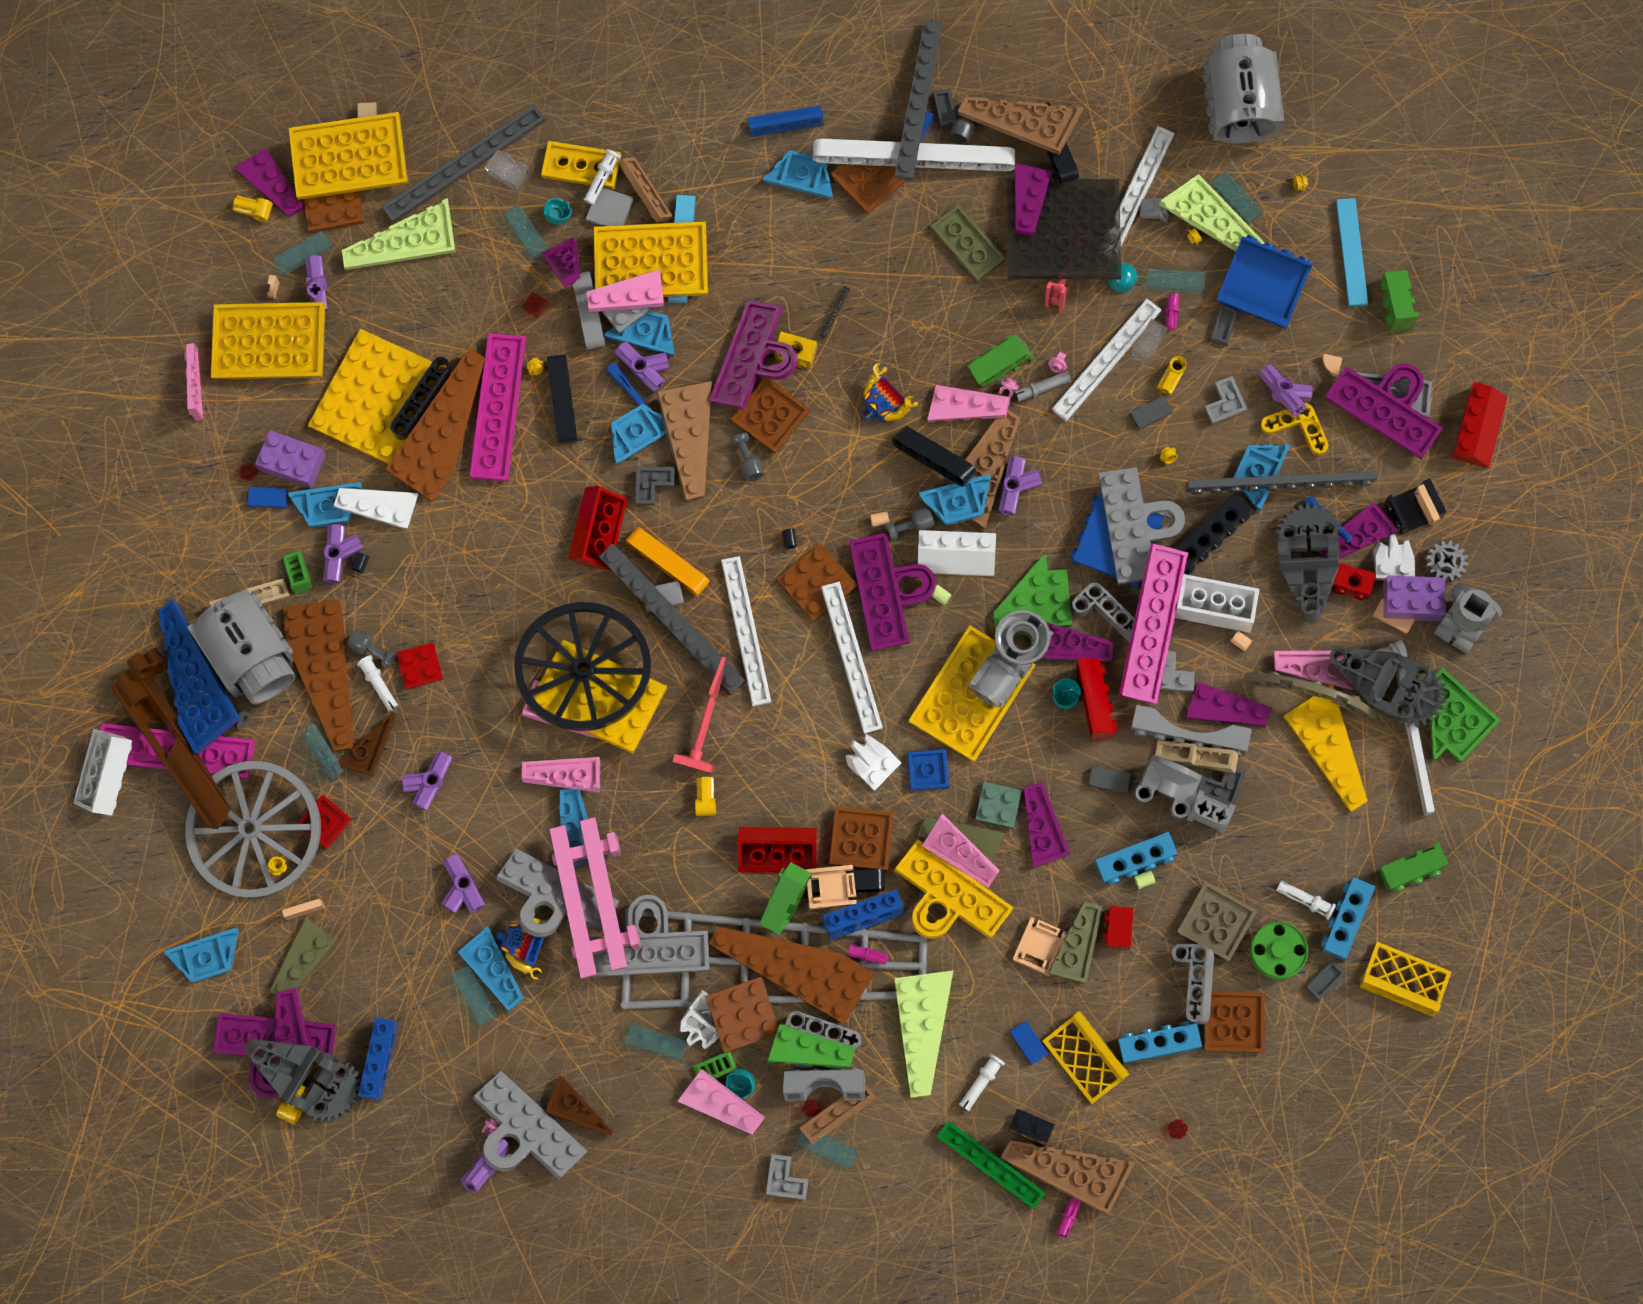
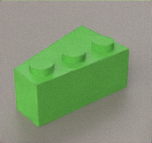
[1380,270,1419,332]
[968,335,1035,387]
[1378,842,1448,893]
[759,862,812,935]

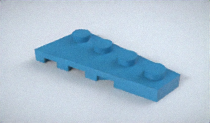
[560,788,589,868]
[458,926,524,1012]

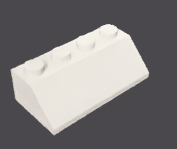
[918,530,996,576]
[1175,574,1260,633]
[74,729,132,815]

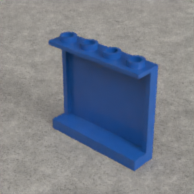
[1216,235,1313,329]
[1070,491,1165,590]

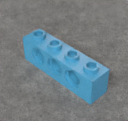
[1095,832,1178,886]
[1321,877,1375,961]
[1117,1021,1202,1065]

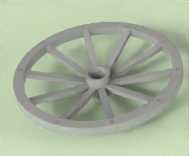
[185,761,321,898]

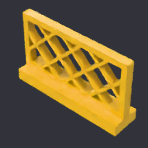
[1359,942,1451,1017]
[1042,1011,1130,1104]

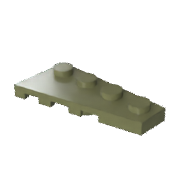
[918,817,1005,862]
[1047,902,1103,984]
[270,917,337,995]

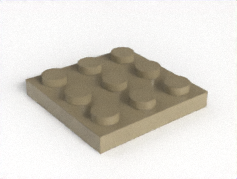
[1177,881,1258,963]

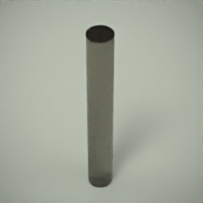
[819,286,850,338]

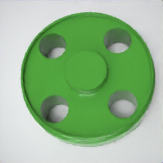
[1249,922,1308,981]

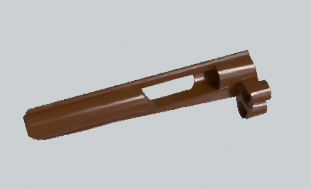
[111,648,231,829]

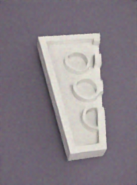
[334,488,418,530]

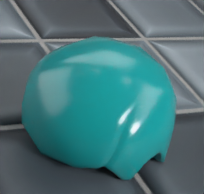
[543,198,572,225]
[1108,262,1138,293]
[1053,678,1082,710]
[726,1068,755,1099]

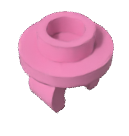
[1048,352,1067,373]
[999,378,1019,398]
[482,1118,500,1137]

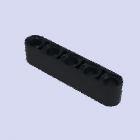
[1045,102,1079,184]
[547,354,578,444]
[390,357,452,440]
[892,426,977,487]
[803,869,886,896]

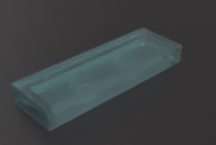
[1211,171,1263,225]
[504,205,549,260]
[274,231,332,275]
[1147,268,1205,293]
[302,723,343,782]
[452,965,498,1026]
[625,1024,688,1061]
[796,1133,859,1169]

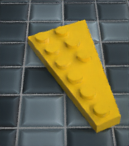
[1284,685,1368,813]

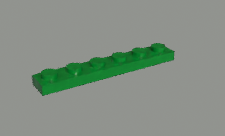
[937,1120,1046,1210]

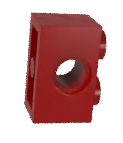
[1331,563,1376,601]

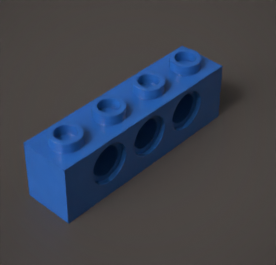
[823,889,904,941]
[358,1017,398,1101]

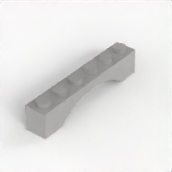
[1131,705,1252,757]

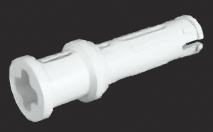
[583,149,621,205]
[357,655,399,712]
[1276,880,1336,920]
[959,1054,1005,1111]

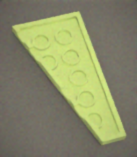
[1158,174,1264,251]
[342,198,456,270]
[894,971,953,1098]

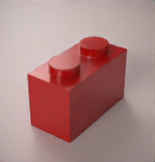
[1103,906,1134,950]

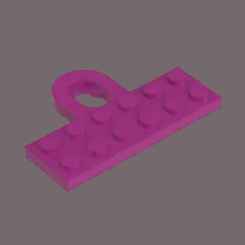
[709,300,798,410]
[1324,364,1443,460]
[849,532,936,652]
[213,1013,337,1099]

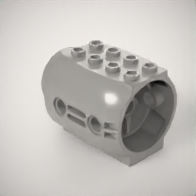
[1203,34,1284,144]
[187,589,296,704]

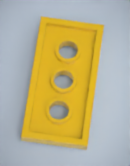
[541,141,621,189]

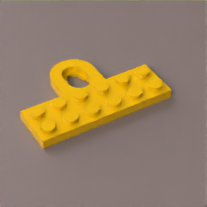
[895,840,1014,940]

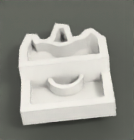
[1373,534,1415,580]
[846,734,901,791]
[680,990,718,1049]

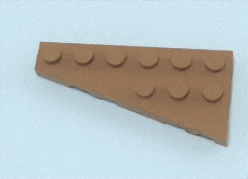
[958,96,1083,155]
[657,381,712,501]
[947,410,1020,530]
[1000,1140,1135,1216]

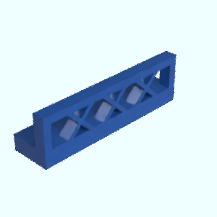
[748,106,824,137]

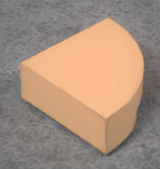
[267,275,280,300]
[1322,354,1342,377]

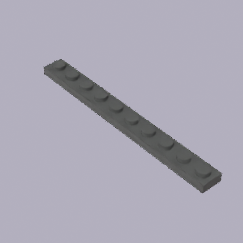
[894,20,942,182]
[382,104,546,223]
[1185,471,1378,495]
[599,544,746,694]

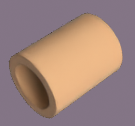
[870,511,889,527]
[1230,631,1252,652]

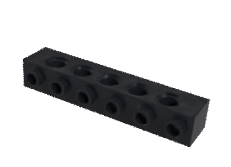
[1176,493,1251,575]

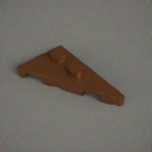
[337,712,397,777]
[546,1076,613,1136]

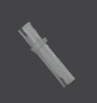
[1014,371,1071,402]

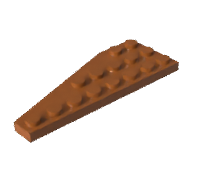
[385,347,485,503]
[283,599,354,752]
[708,927,875,1025]

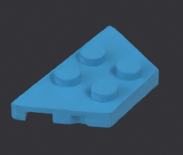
[763,150,833,200]
[604,311,675,357]
[611,404,667,465]
[1234,444,1291,511]
[919,474,991,526]
[288,482,362,528]
[164,928,239,983]

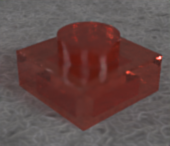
[522,292,549,318]

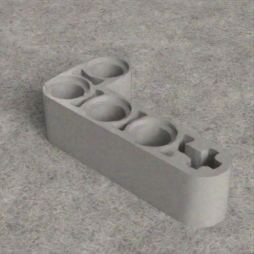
[573,271,606,350]
[1071,583,1135,642]
[1172,944,1214,1025]
[785,1011,862,1050]

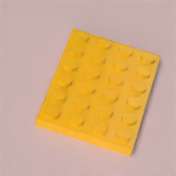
[289,112,408,200]
[594,222,708,297]
[211,302,325,379]
[908,625,1035,763]
[533,640,667,754]

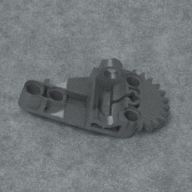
[1276,503,1341,624]
[1329,647,1448,728]
[244,1039,361,1122]

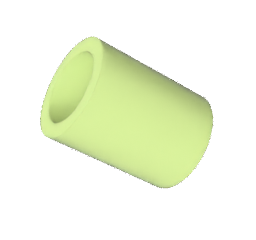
[932,585,952,605]
[1134,870,1156,889]

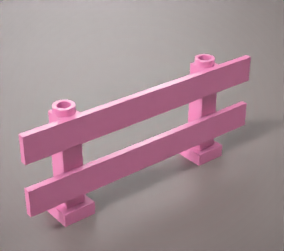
[550,818,642,979]

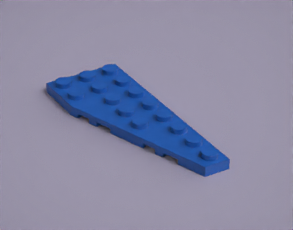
[158,599,240,754]

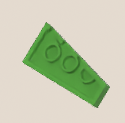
[767,1024,856,1069]

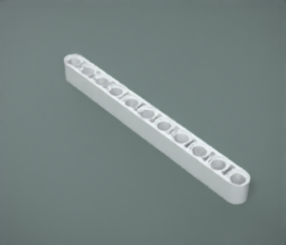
[813,139,1015,171]

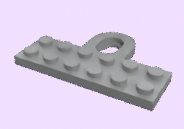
[1098,467,1185,585]
[497,849,619,937]
[589,895,710,977]
[473,1071,588,1180]

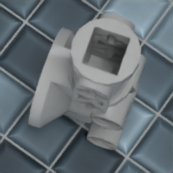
[1434,584,1502,654]
[969,610,1054,708]
[1134,755,1236,836]

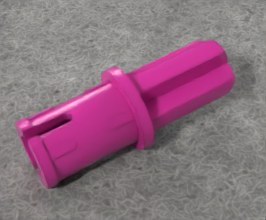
[1165,293,1180,331]
[848,944,888,965]
[1055,1198,1081,1238]

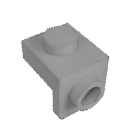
[1140,198,1171,222]

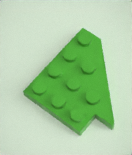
[993,555,1072,633]
[1430,667,1501,763]

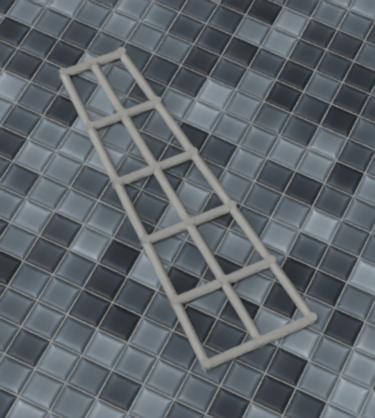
[621,907,927,1010]

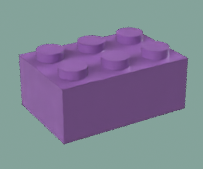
[255,430,326,489]
[1383,575,1446,622]

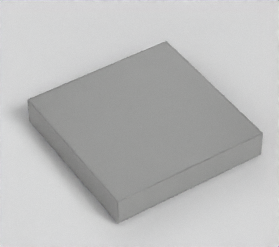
[586,188,634,226]

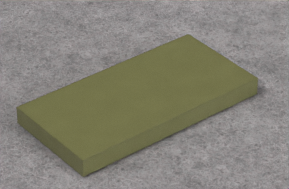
[930,204,1006,283]

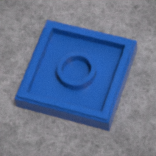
[907,749,949,791]

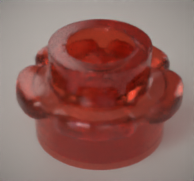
[239,463,258,481]
[802,1100,821,1117]
[1168,1119,1188,1139]

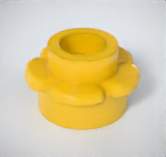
[1293,173,1308,192]
[1186,228,1202,245]
[527,358,545,375]
[1160,447,1178,465]
[267,857,287,876]

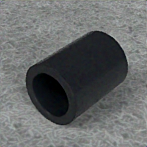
[782,529,798,549]
[351,552,369,573]

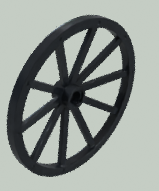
[514,602,651,731]

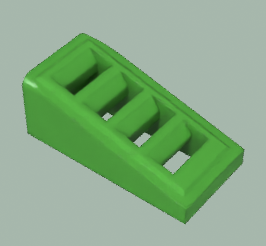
[282,550,313,594]
[694,1051,737,1079]

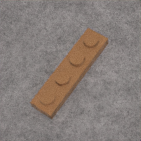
[619,157,672,222]
[799,1084,876,1145]

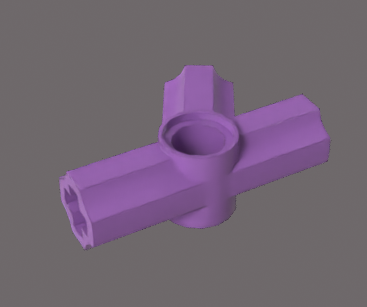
[305,255,328,312]
[615,341,669,393]
[1259,364,1313,417]
[999,456,1042,516]
[323,524,364,584]
[402,751,453,811]
[441,854,486,913]
[460,1139,510,1193]

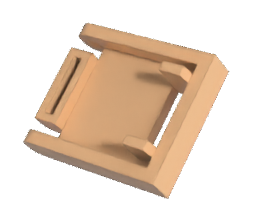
[806,865,857,910]
[1012,917,1067,976]

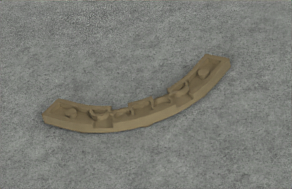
[1243,671,1378,719]

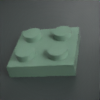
[975,782,1022,829]

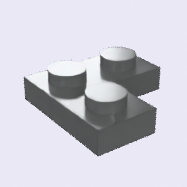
[635,467,675,506]
[1198,768,1246,805]

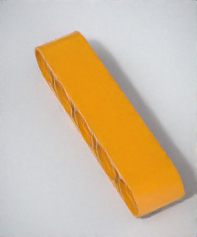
[625,526,710,596]

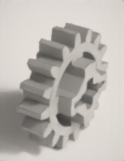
[1425,541,1469,583]

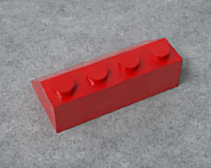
[1452,382,1507,468]
[568,486,628,571]
[1075,658,1118,742]
[738,827,817,873]

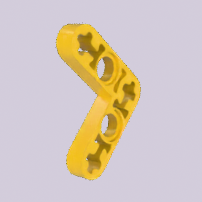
[1260,403,1328,456]

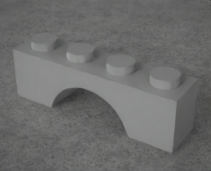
[783,1068,866,1101]

